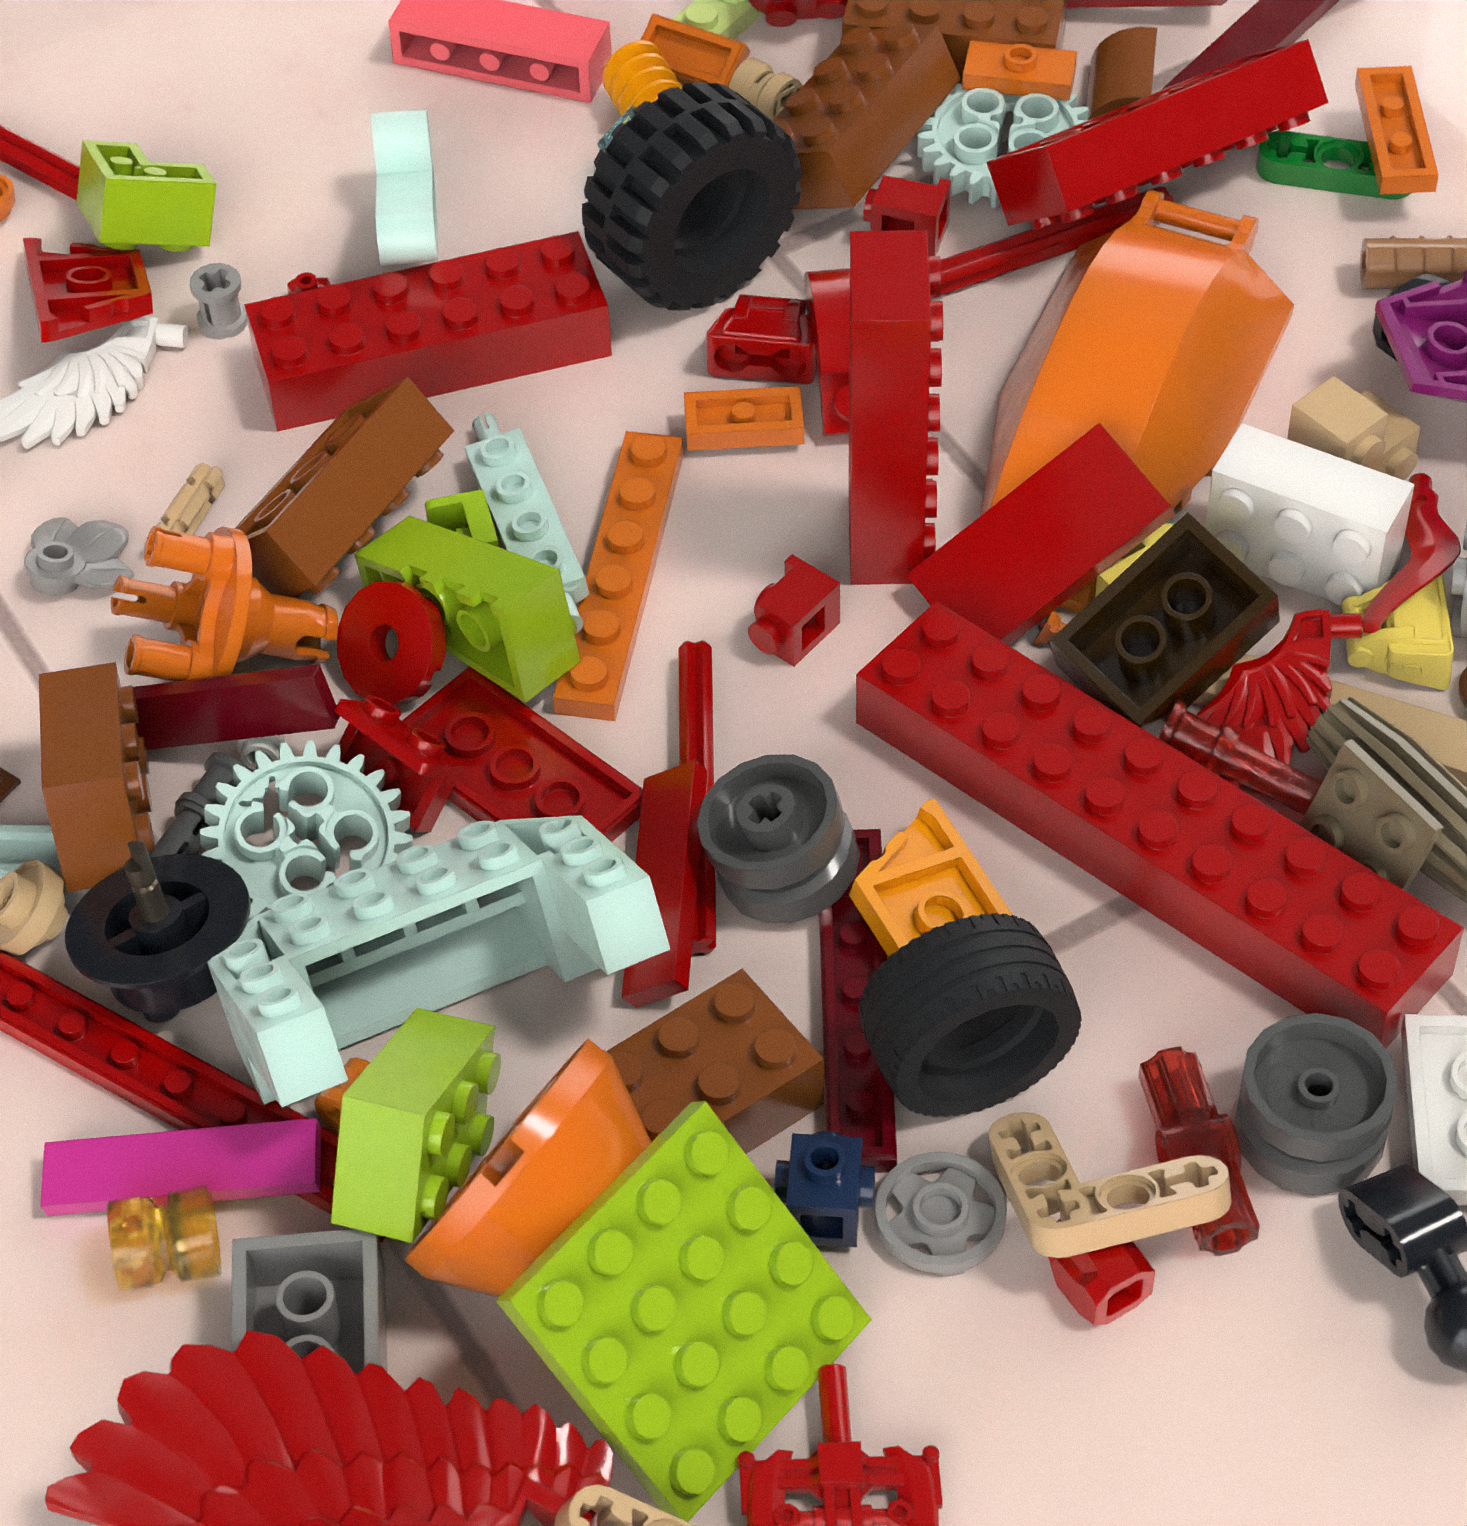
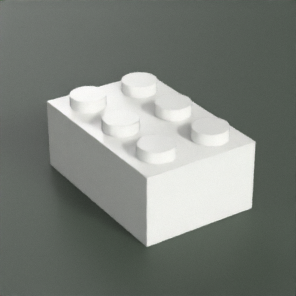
[1205,423,1414,606]

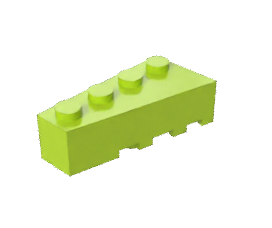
[354,515,581,703]

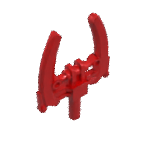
[737,1364,943,1526]

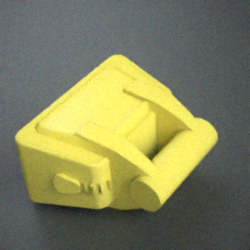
[1341,573,1454,690]

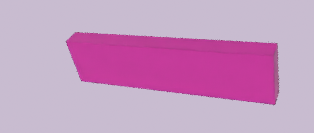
[40,1118,321,1216]

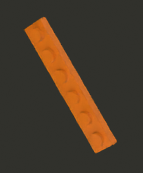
[553,431,684,721]

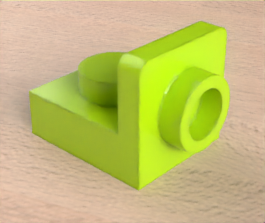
[425,489,499,547]

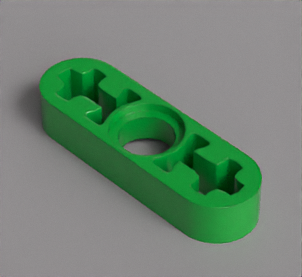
[1256,131,1411,200]

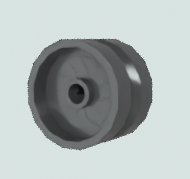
[697,754,860,923]
[1234,1013,1399,1195]

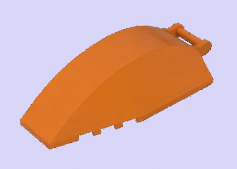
[980,189,1294,613]

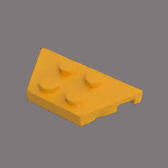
[849,798,1013,957]

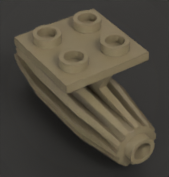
[1299,697,1467,903]

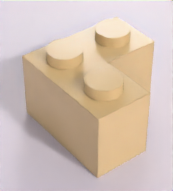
[1287,375,1421,480]

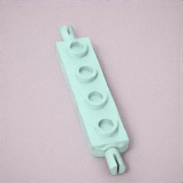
[464,413,589,633]

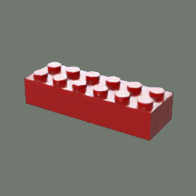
[986,39,1329,230]
[848,230,943,585]
[244,231,612,432]

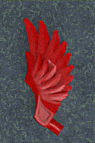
[1176,609,1362,788]

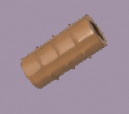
[1360,235,1467,291]

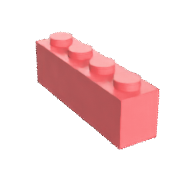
[388,0,612,103]

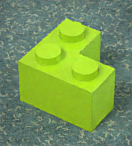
[76,140,217,252]

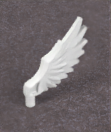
[0,316,188,449]

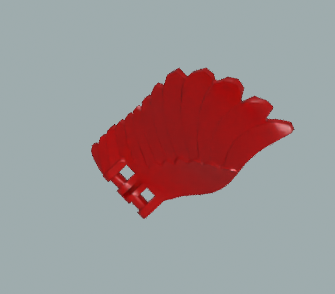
[44,1330,613,1526]

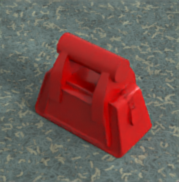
[706,294,816,384]

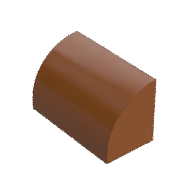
[1085,27,1157,120]

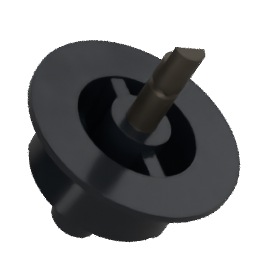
[65,841,251,1023]

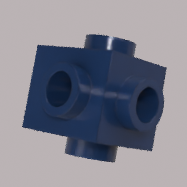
[774,1131,876,1247]

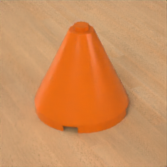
[404,1038,651,1297]

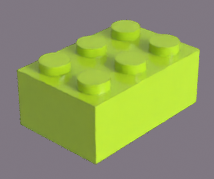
[331,1008,501,1243]

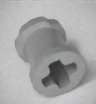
[190,263,248,340]

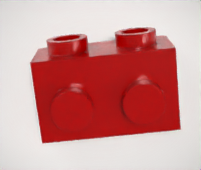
[334,695,464,832]

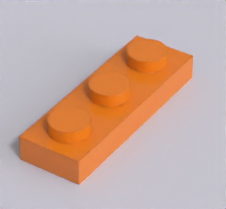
[1355,65,1439,194]

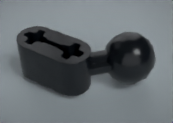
[1338,1164,1467,1372]

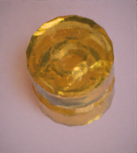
[107,1185,222,1292]

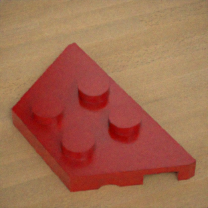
[23,237,153,343]

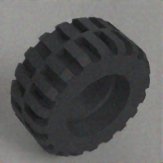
[582,82,802,310]

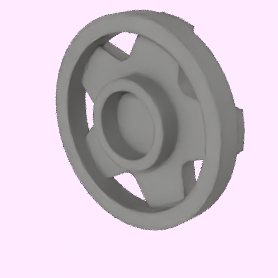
[875,1152,1007,1277]

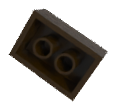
[1050,512,1280,737]

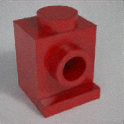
[863,175,951,257]
[748,554,840,667]

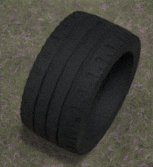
[858,913,1082,1117]

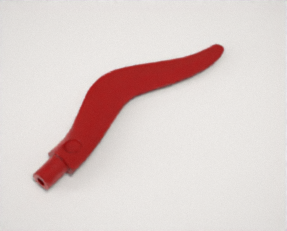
[1362,473,1461,633]

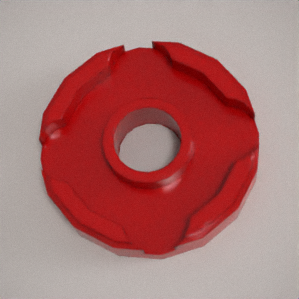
[337,581,446,705]

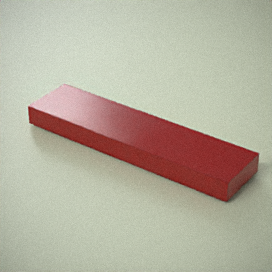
[621,759,708,1008]

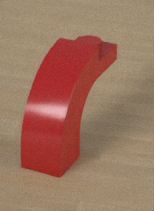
[804,268,850,437]

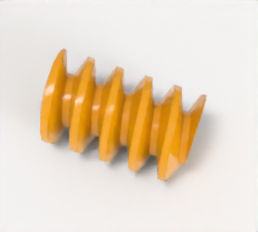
[602,40,682,124]

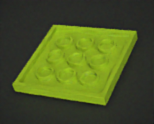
[496,1101,872,1522]

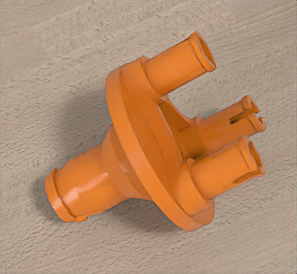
[111,526,338,682]

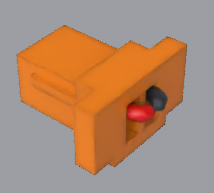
[1034,610,1067,645]

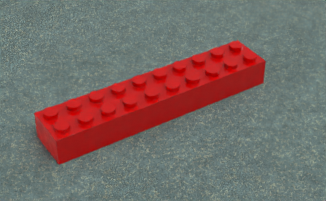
[856,601,1464,1048]

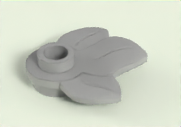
[24,517,134,596]

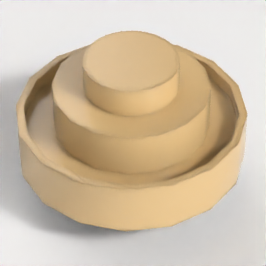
[0,859,68,956]

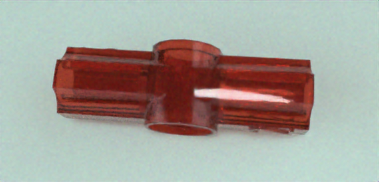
[1138,1046,1260,1257]

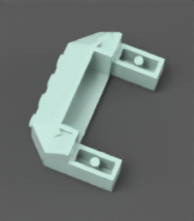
[207,815,670,1107]

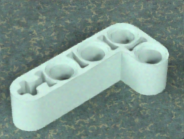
[371,108,438,266]

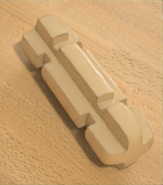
[156,462,225,535]

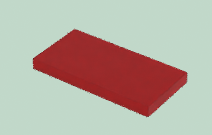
[906,422,1176,646]
[402,666,643,842]

